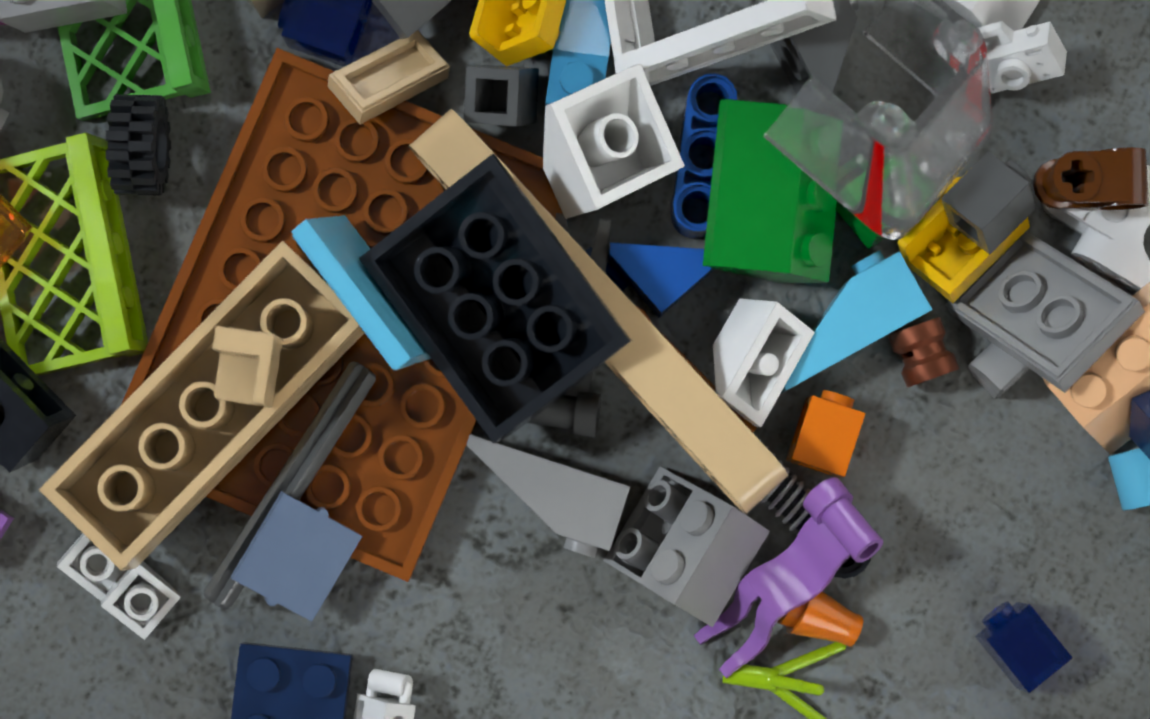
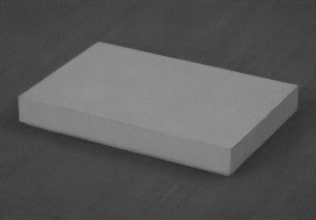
[945,231,1145,393]

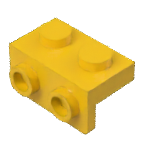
[469,0,566,67]
[897,174,1030,303]

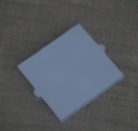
[230,491,362,622]

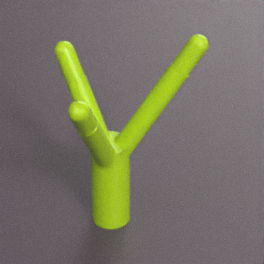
[722,642,847,719]

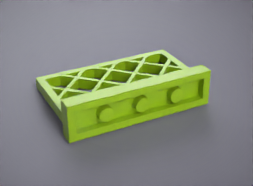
[0,132,148,376]

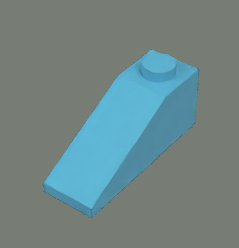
[781,250,932,393]

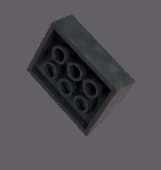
[359,154,632,443]

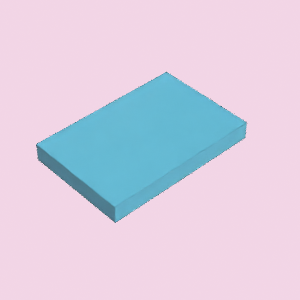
[291,215,431,370]

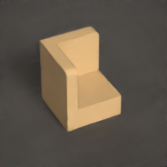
[212,326,283,408]

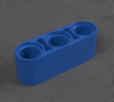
[671,73,737,239]

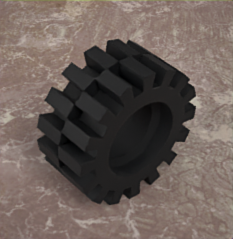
[106,94,171,196]

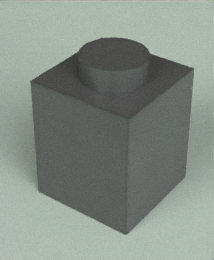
[464,65,539,126]
[941,152,1036,255]

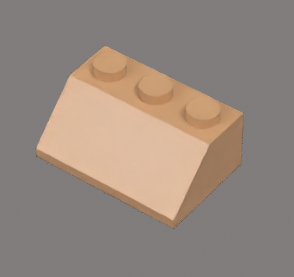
[1043,282,1150,455]

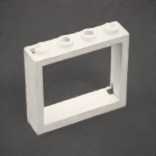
[604,0,836,86]

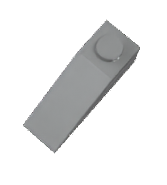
[467,435,630,558]

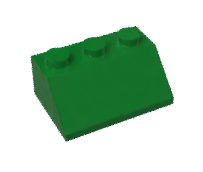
[703,99,845,284]

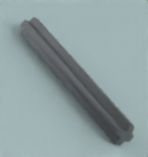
[204,361,376,609]

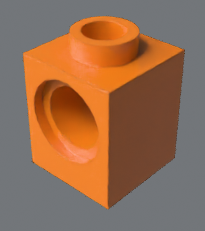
[785,390,866,478]

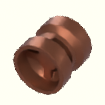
[888,317,959,388]

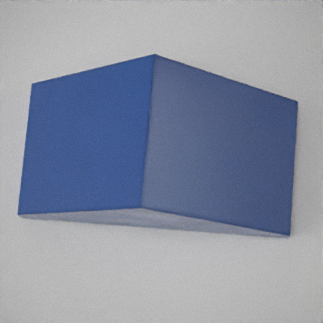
[608,242,715,318]

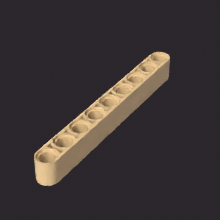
[409,109,788,514]

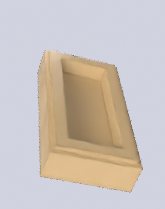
[327,30,450,125]

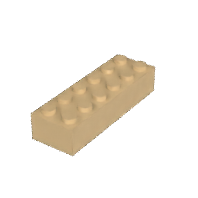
[39,240,365,570]

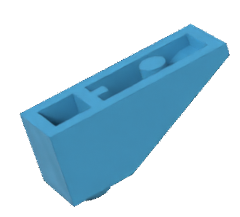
[545,0,611,106]

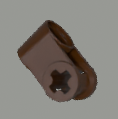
[1033,147,1149,210]

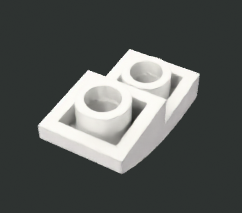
[57,533,181,640]

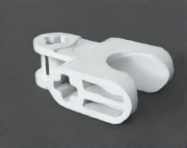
[1039,165,1150,296]

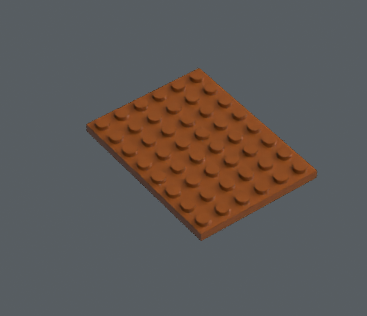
[121,48,563,582]

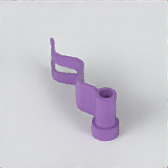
[694,477,883,678]

